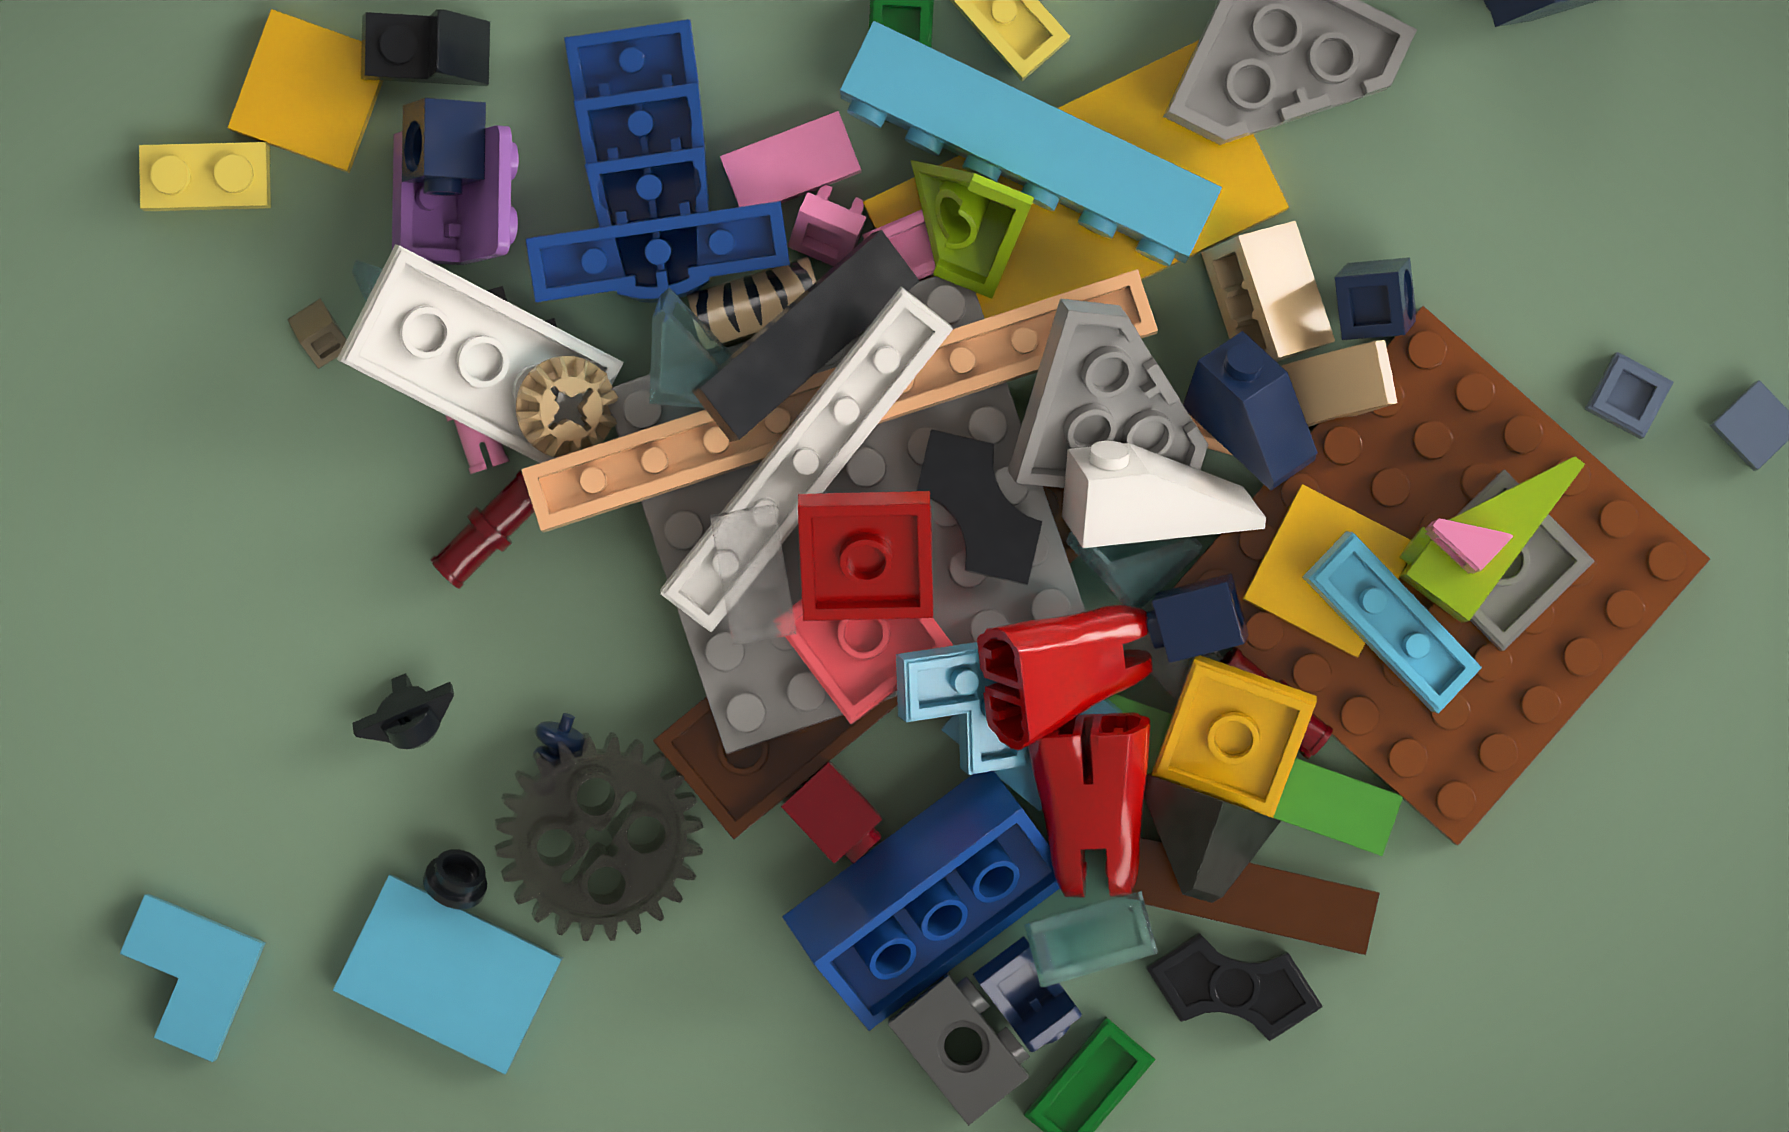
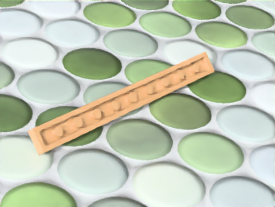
[521,269,1158,533]

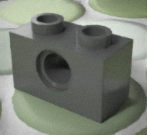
[888,972,1030,1126]

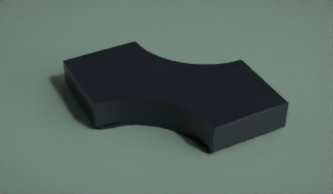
[917,429,1043,586]
[1145,933,1323,1041]

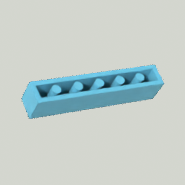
[840,21,1222,267]

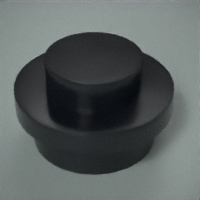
[423,849,487,909]

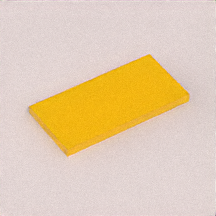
[863,40,1289,319]

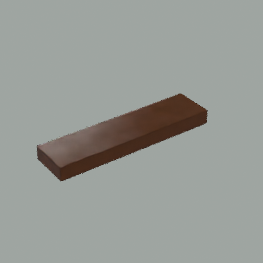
[1115,837,1380,955]

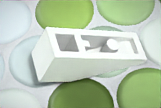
[1062,440,1266,548]

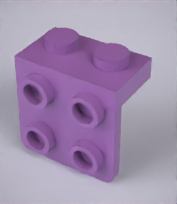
[392,125,519,265]

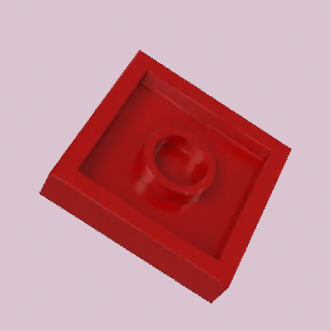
[798,491,933,621]

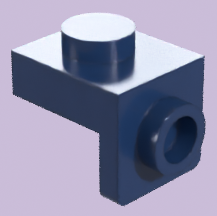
[973,936,1082,1052]

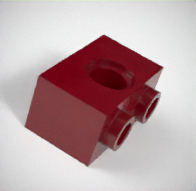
[781,761,883,864]

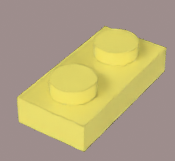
[950,0,1070,81]
[139,142,271,211]

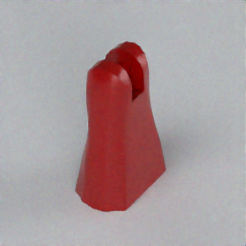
[977,605,1153,750]
[1028,712,1150,898]

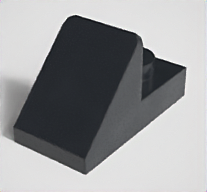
[361,9,490,86]

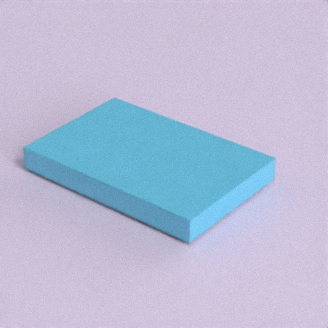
[333,874,563,1074]

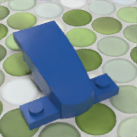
[526,19,790,303]

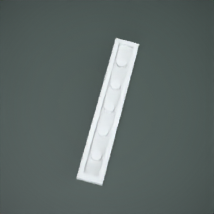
[660,287,953,632]

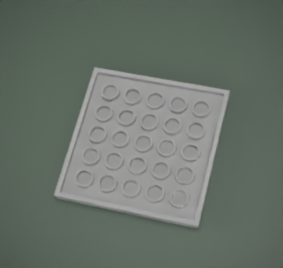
[608,276,1086,754]

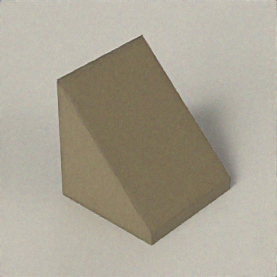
[287,298,347,369]

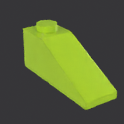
[1399,456,1585,623]

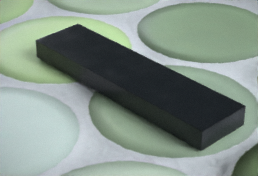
[691,230,919,442]

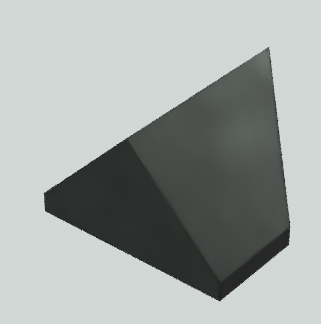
[1144,774,1281,903]

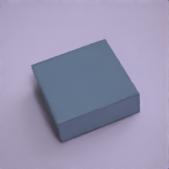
[1585,352,1674,439]
[1710,380,1789,471]

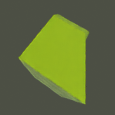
[910,160,1035,299]

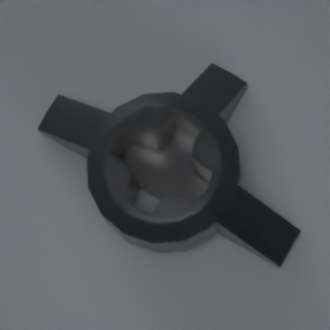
[352,673,454,749]

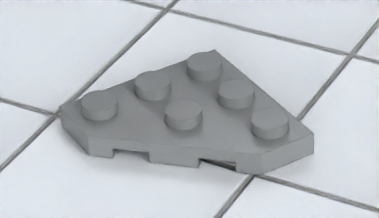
[1163,0,1417,145]
[1008,298,1208,488]

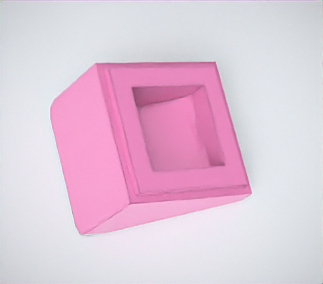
[1425,518,1513,574]

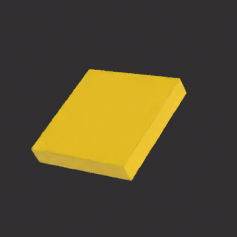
[227,9,383,173]
[1242,484,1411,658]
[1152,655,1317,818]

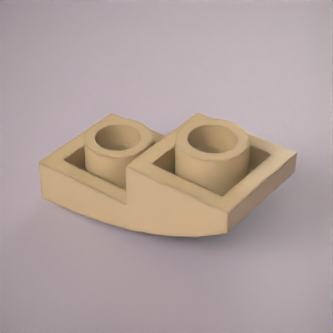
[1281,340,1397,427]

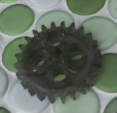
[494,732,704,941]

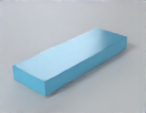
[1302,531,1482,713]

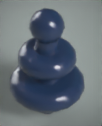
[532,713,587,795]

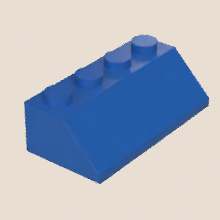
[782,771,1060,1031]

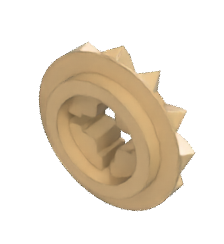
[516,356,619,457]

